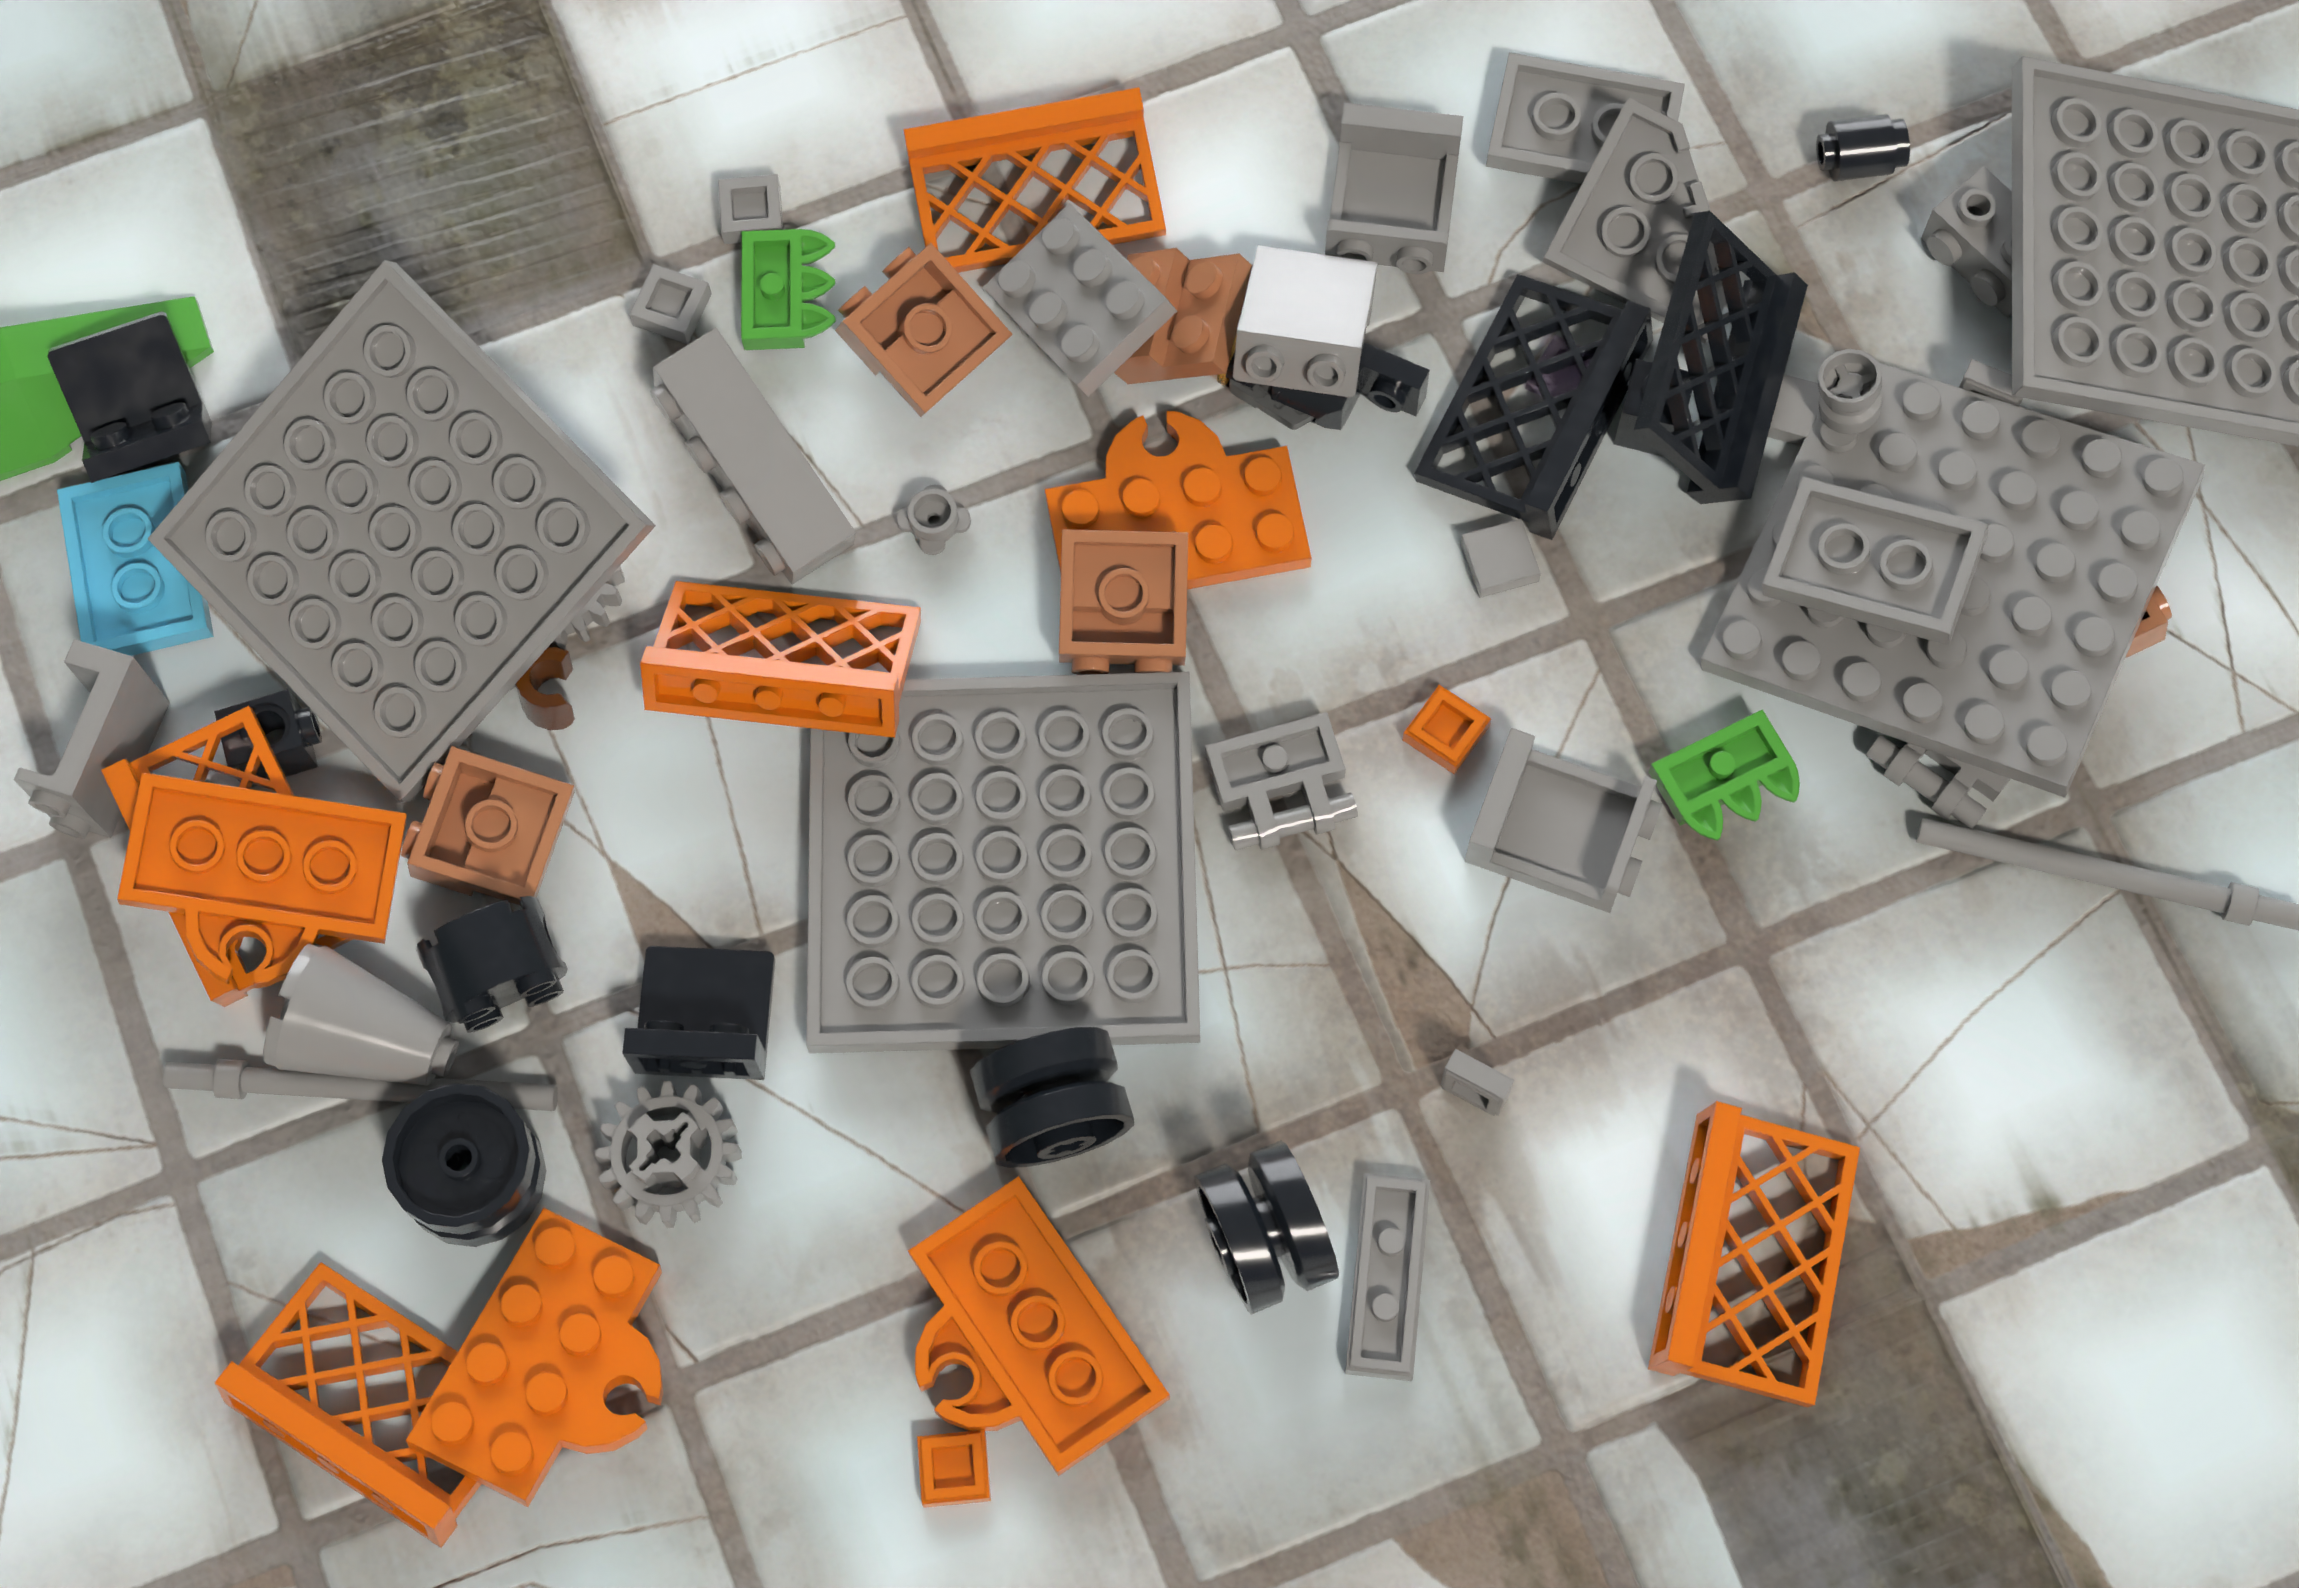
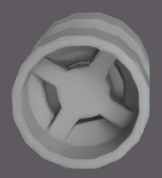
[1818,349,1882,434]

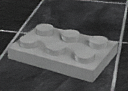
[1486,52,1685,184]
[983,203,1177,397]
[1762,477,1988,645]

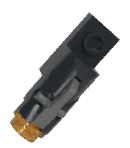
[1217,331,1430,430]

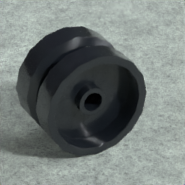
[970,1027,1134,1168]
[382,1083,547,1247]
[1194,1140,1339,1315]

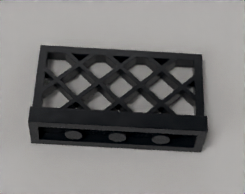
[1634,210,1808,504]
[1414,274,1653,540]

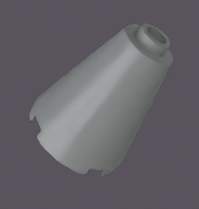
[263,943,459,1086]

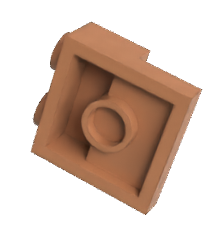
[835,243,1013,417]
[1114,248,1252,384]
[1059,529,1188,675]
[401,746,575,906]

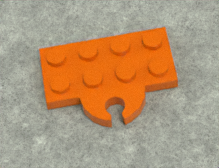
[1045,411,1312,589]
[117,772,407,988]
[908,1176,1170,1477]
[406,1208,663,1507]

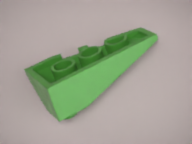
[0,296,214,481]

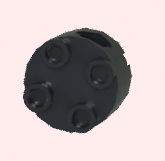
[416,896,568,1033]

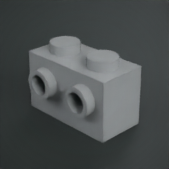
[1921,166,2012,318]

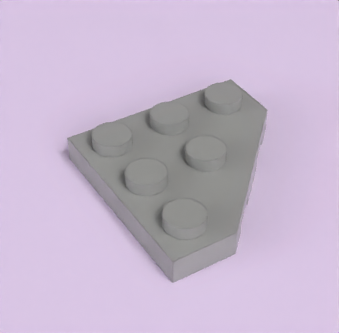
[1543,97,1726,344]

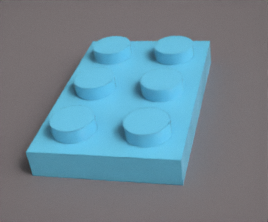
[57,462,214,656]

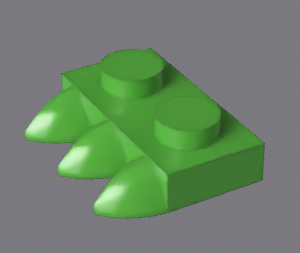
[741,229,836,350]
[1648,709,1800,841]

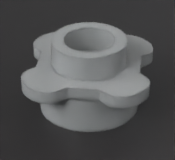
[897,485,971,555]

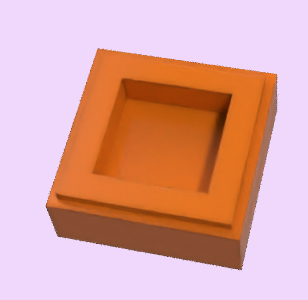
[1402,685,1491,775]
[917,1430,991,1508]

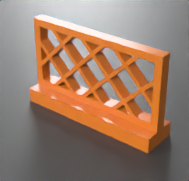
[903,87,1166,273]
[640,581,921,738]
[101,706,353,1007]
[1648,1101,1860,1408]
[214,1262,481,1548]

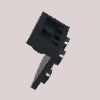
[47,312,212,483]
[622,946,775,1080]

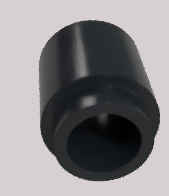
[1816,114,1910,182]

